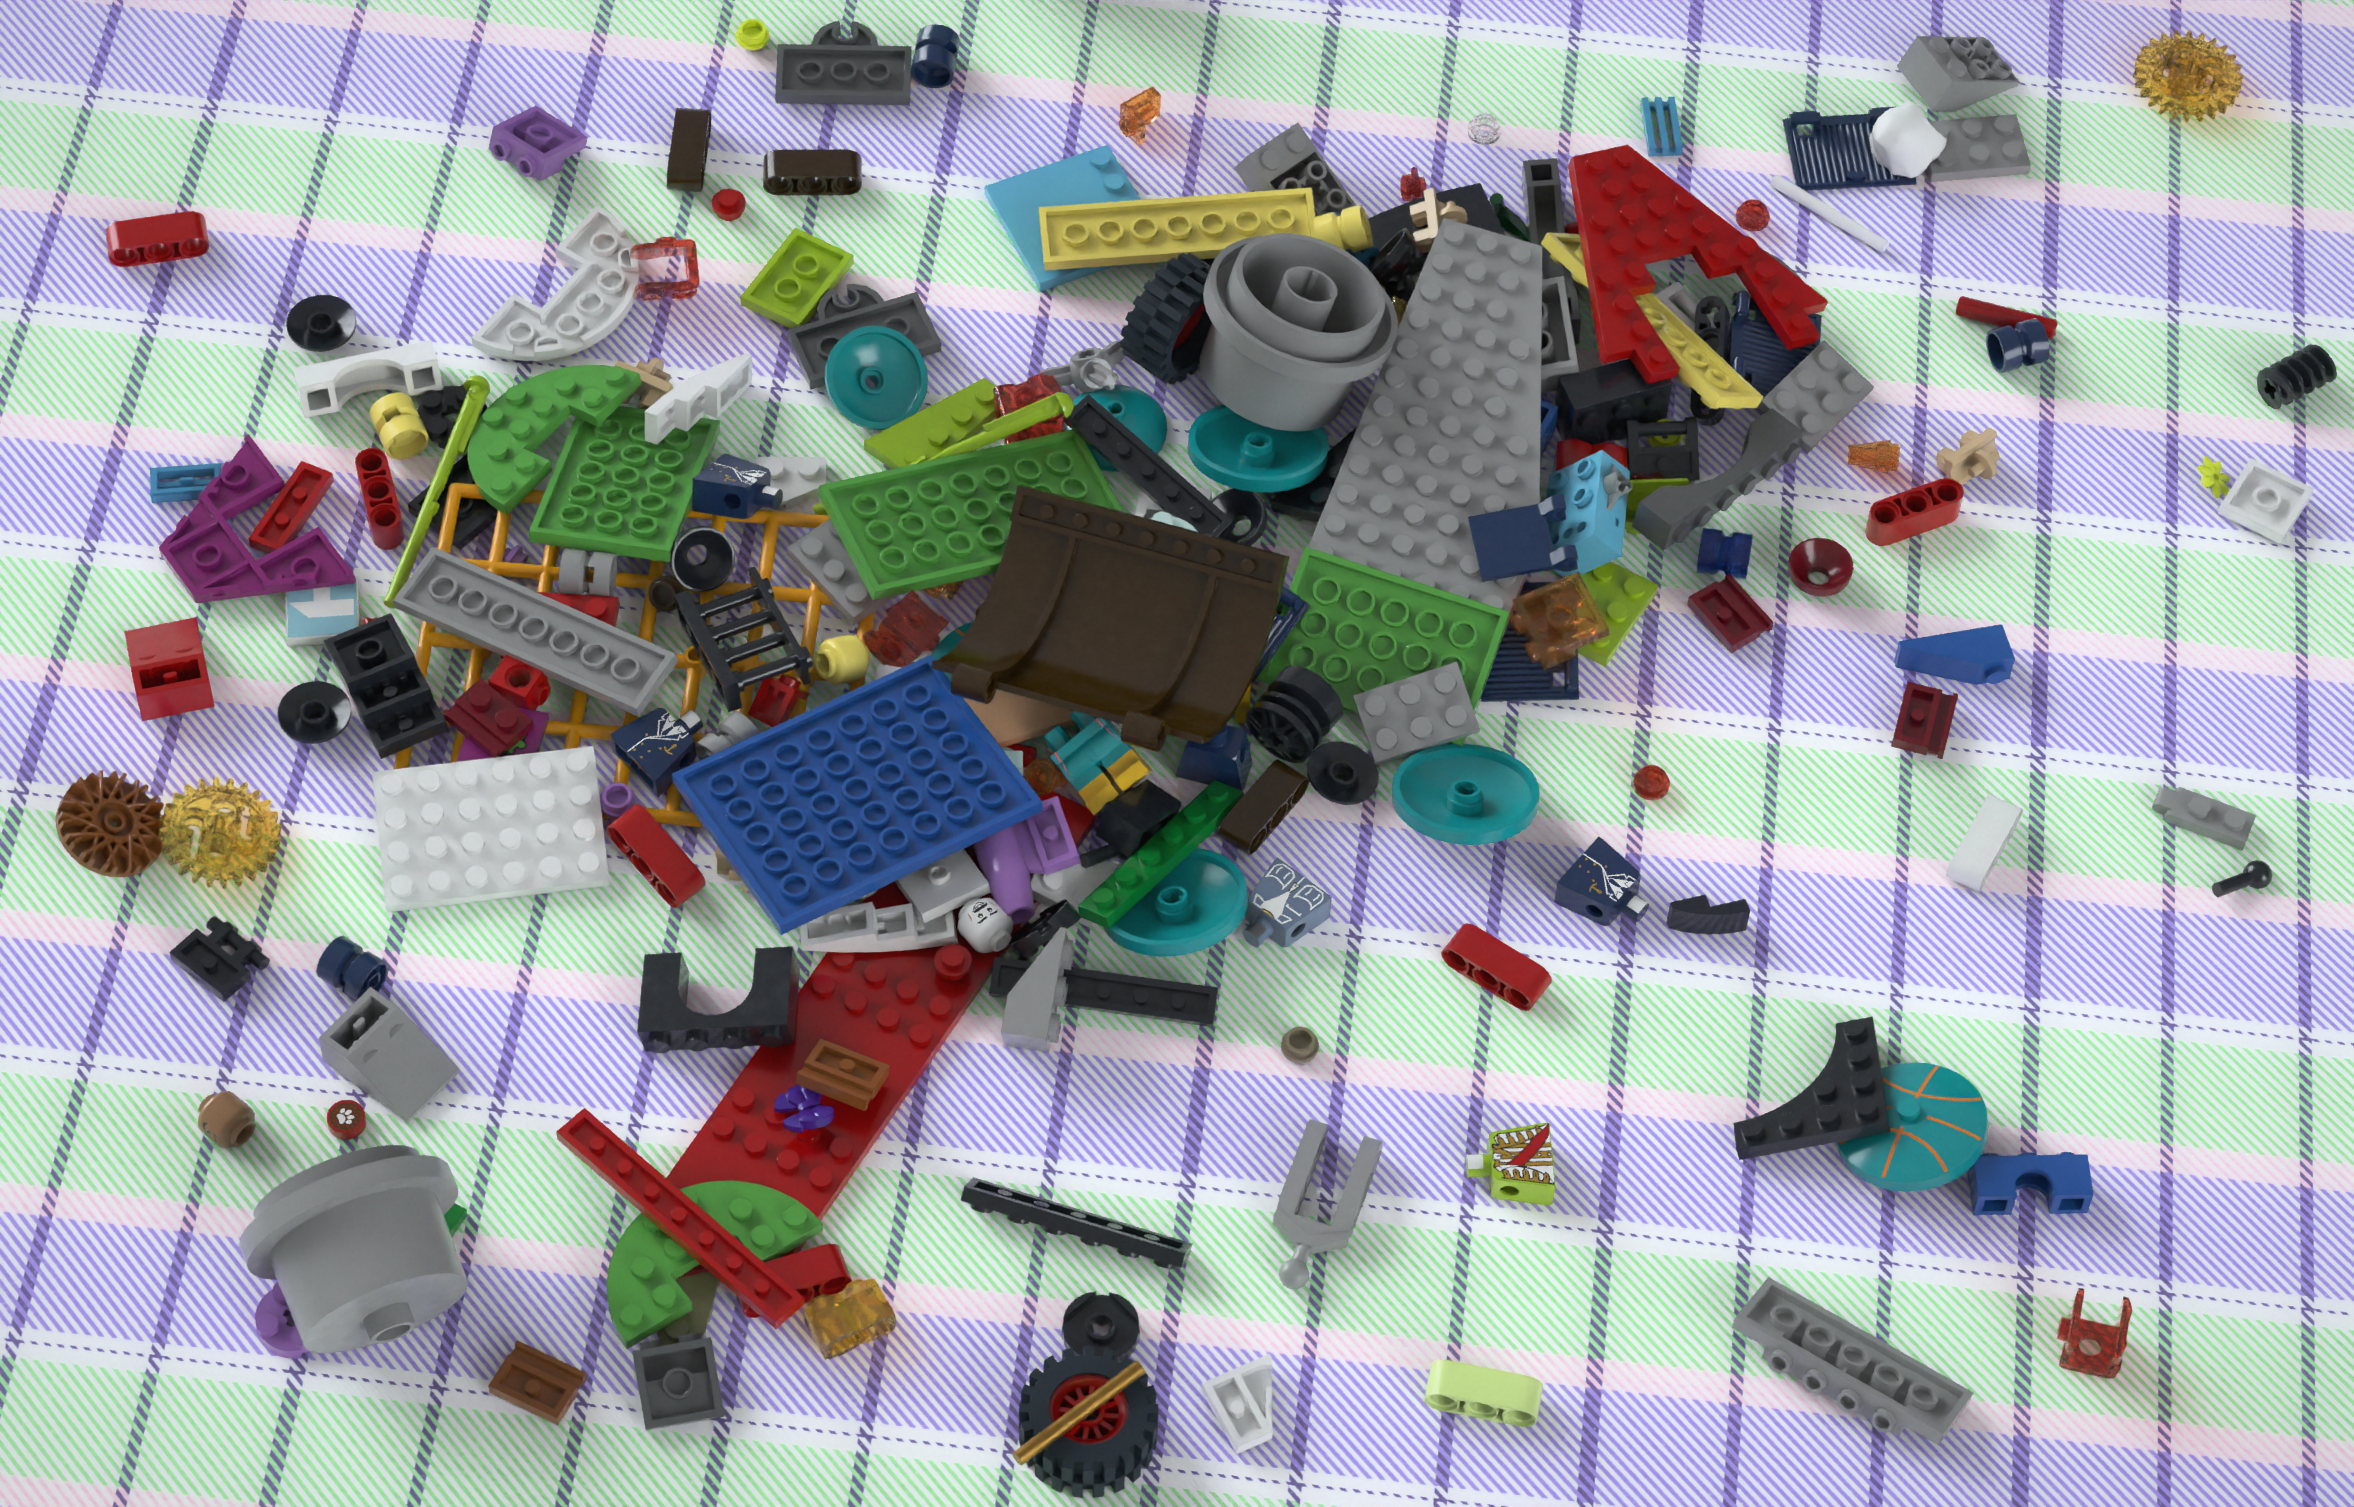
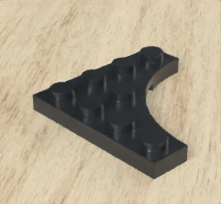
[1733,1016,1890,1160]

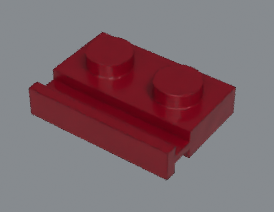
[1687,574,1773,654]
[443,678,534,758]
[1891,681,1959,759]

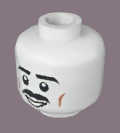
[958,898,1013,953]

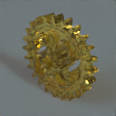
[2133,30,2243,122]
[158,777,281,889]

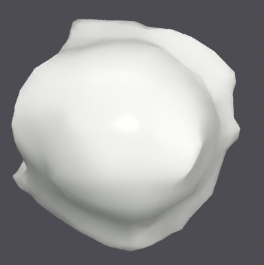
[1869,101,1947,178]

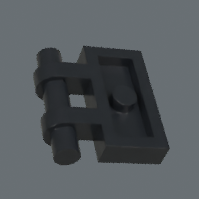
[169,916,270,1002]

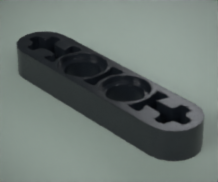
[1690,296,1730,426]

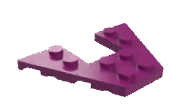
[159,434,356,603]

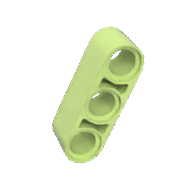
[1424,1359,1543,1427]

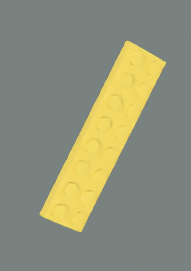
[1039,188,1316,271]
[1541,232,1763,410]

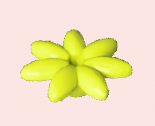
[2197,456,2230,498]

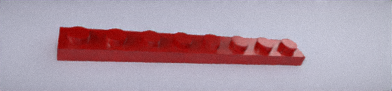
[556,1108,804,1329]

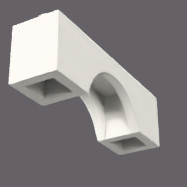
[293,340,443,418]

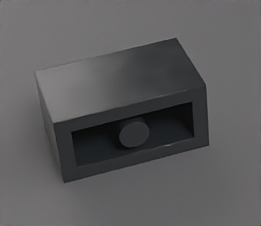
[1096,779,1182,858]

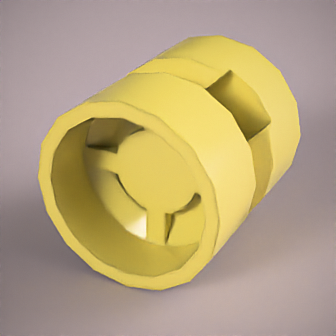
[1314,204,1373,252]
[369,392,429,460]

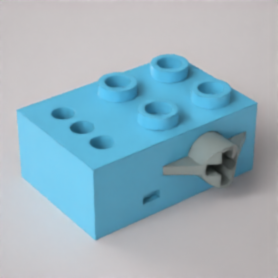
[1546,450,1633,580]

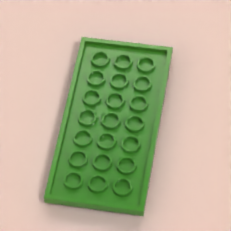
[818,430,1124,601]

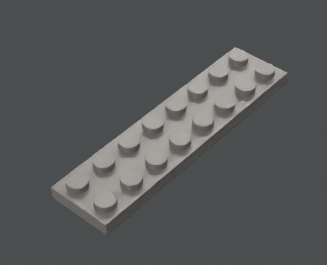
[393,547,678,717]

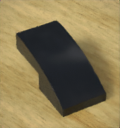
[1667,894,1750,935]

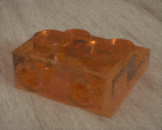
[1510,572,1609,670]

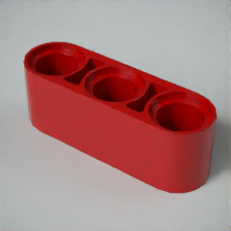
[105,211,209,267]
[355,448,404,550]
[1865,478,1964,546]
[607,804,706,908]
[1441,923,1552,1011]
[738,1243,852,1318]

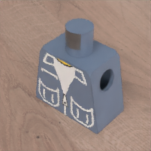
[1242,857,1332,947]

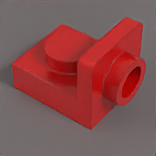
[747,674,810,727]

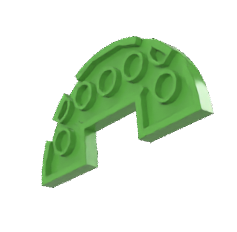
[467,365,642,514]
[607,1181,823,1350]

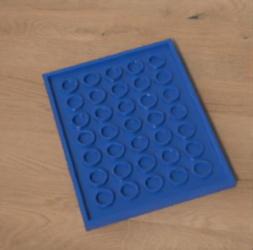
[672,655,1043,935]

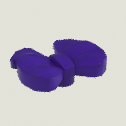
[774,1085,834,1133]

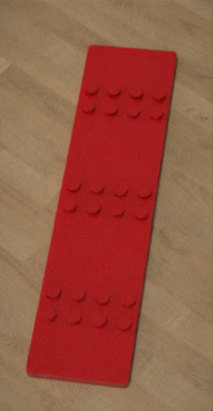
[666,776,1095,1258]

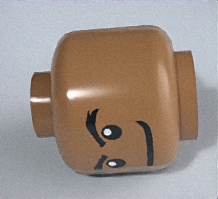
[198,1091,256,1148]

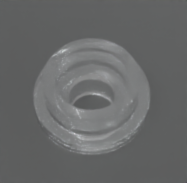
[1467,113,1501,145]

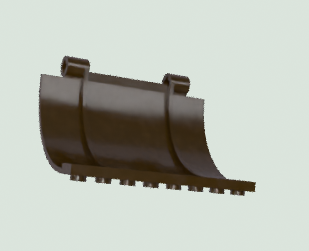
[931,485,1290,752]

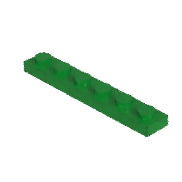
[1078,780,1244,929]

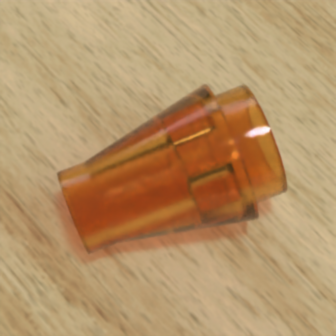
[1848,440,1900,474]
[1023,759,1069,796]

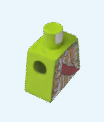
[1466,1122,1556,1205]

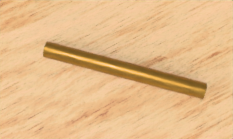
[1012,1361,1145,1466]

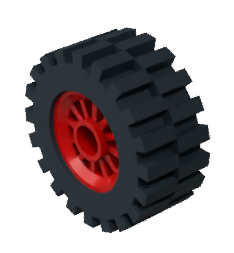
[1120,253,1212,385]
[1019,1346,1158,1498]

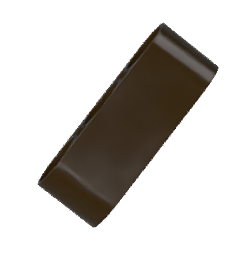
[667,108,711,192]
[763,149,862,196]
[1218,759,1309,855]

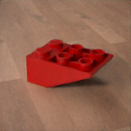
[124,617,215,721]

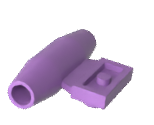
[972,796,1082,924]

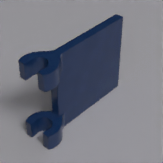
[1468,495,1578,582]

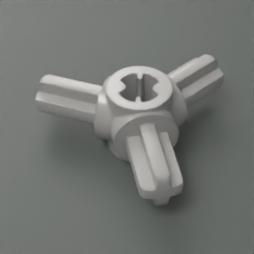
[1040,341,1124,392]

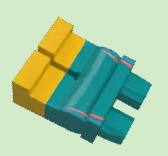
[1044,711,1153,815]

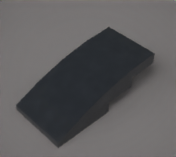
[1360,183,1506,276]
[324,613,449,759]

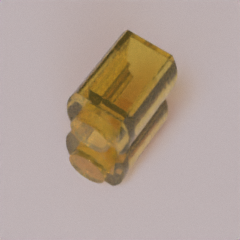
[804,1278,896,1360]

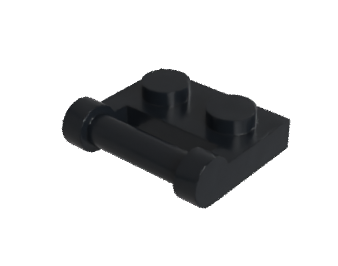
[1625,417,1700,480]

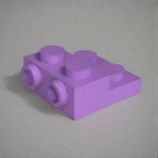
[488,106,588,181]

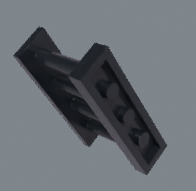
[674,566,813,712]

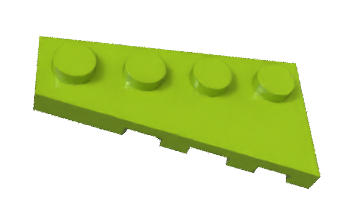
[864,378,1010,469]

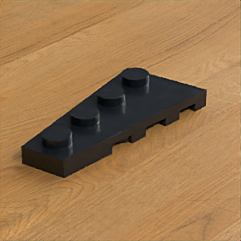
[1270,426,1358,522]

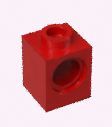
[488,655,551,711]

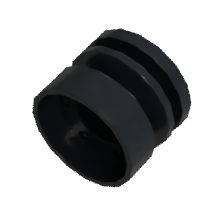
[1246,665,1343,763]

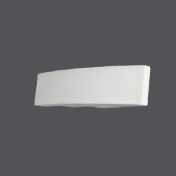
[645,353,752,445]
[800,902,958,953]

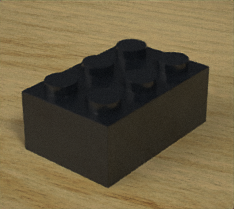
[1555,359,1673,445]

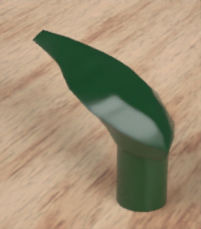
[1490,193,1530,242]

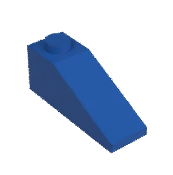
[1894,624,2015,685]

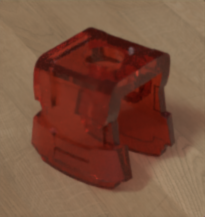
[630,236,700,301]
[993,373,1066,444]
[863,589,950,668]
[2056,1288,2132,1379]

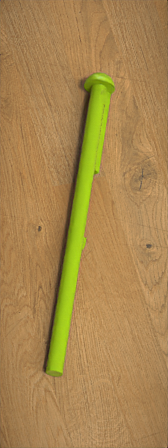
[383,375,490,608]
[812,392,1074,515]

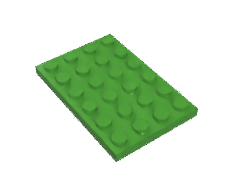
[529,406,720,562]
[1257,546,1510,746]

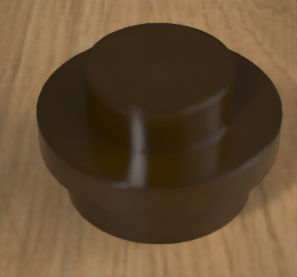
[648,576,684,612]

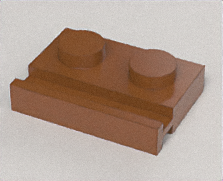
[796,1038,890,1111]
[488,1340,587,1425]

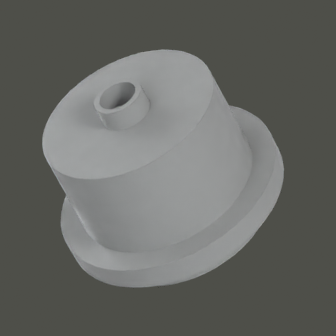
[1199,233,1398,431]
[239,1145,468,1353]

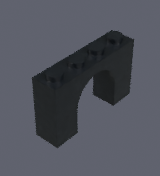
[637,946,800,1053]

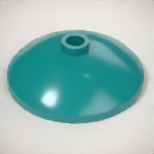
[825,326,928,430]
[1062,384,1167,472]

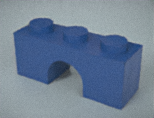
[1968,1152,2094,1215]

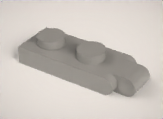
[2152,787,2256,851]

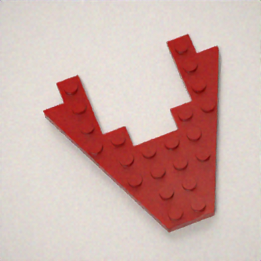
[1568,145,1828,384]

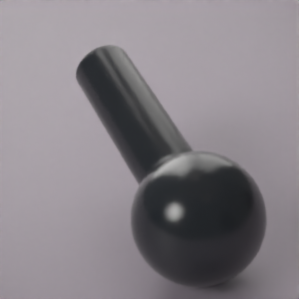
[1080,844,1129,868]
[2212,860,2272,897]

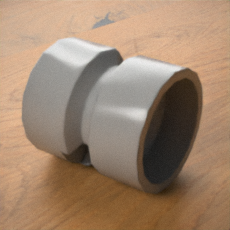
[559,548,617,596]
[695,711,760,760]

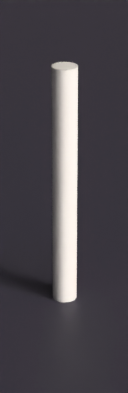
[1770,174,1889,253]

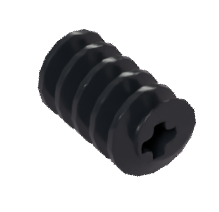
[2257,344,2337,410]

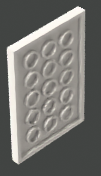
[372,746,610,912]

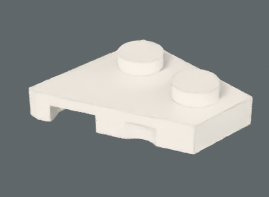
[756,457,827,510]
[1030,862,1117,927]
[1201,1354,1273,1454]

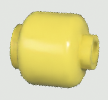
[814,635,871,685]

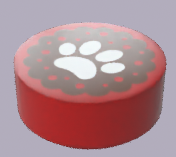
[327,1100,366,1140]

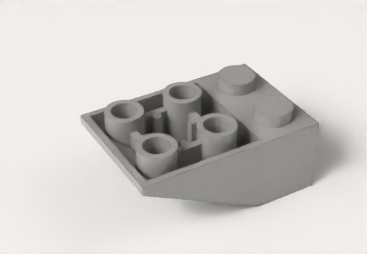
[1897,36,2020,112]
[1234,122,1356,216]
[1001,927,1075,1053]
[319,987,460,1123]

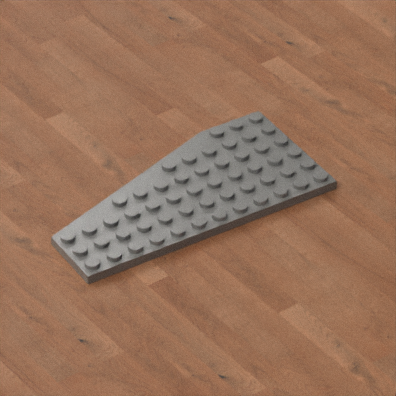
[1308,218,1542,634]

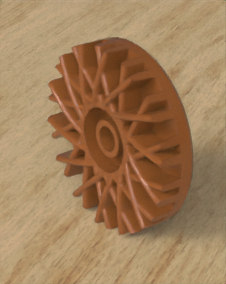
[56,770,170,878]

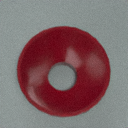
[1788,538,1854,597]

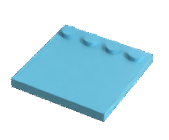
[984,145,1141,292]

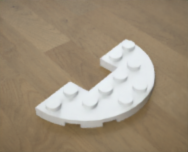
[471,205,639,361]

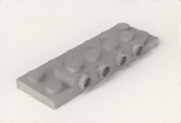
[1732,1277,1974,1445]

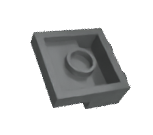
[632,1333,724,1431]

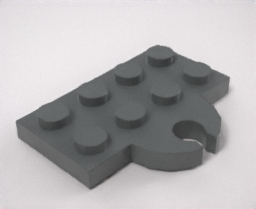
[775,21,912,105]
[787,284,941,390]

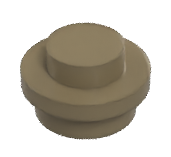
[1281,1026,1319,1064]

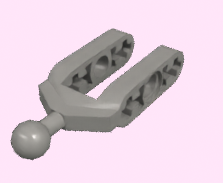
[1273,1119,1383,1290]

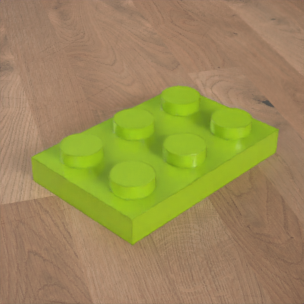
[740,228,854,329]
[1558,561,1658,667]

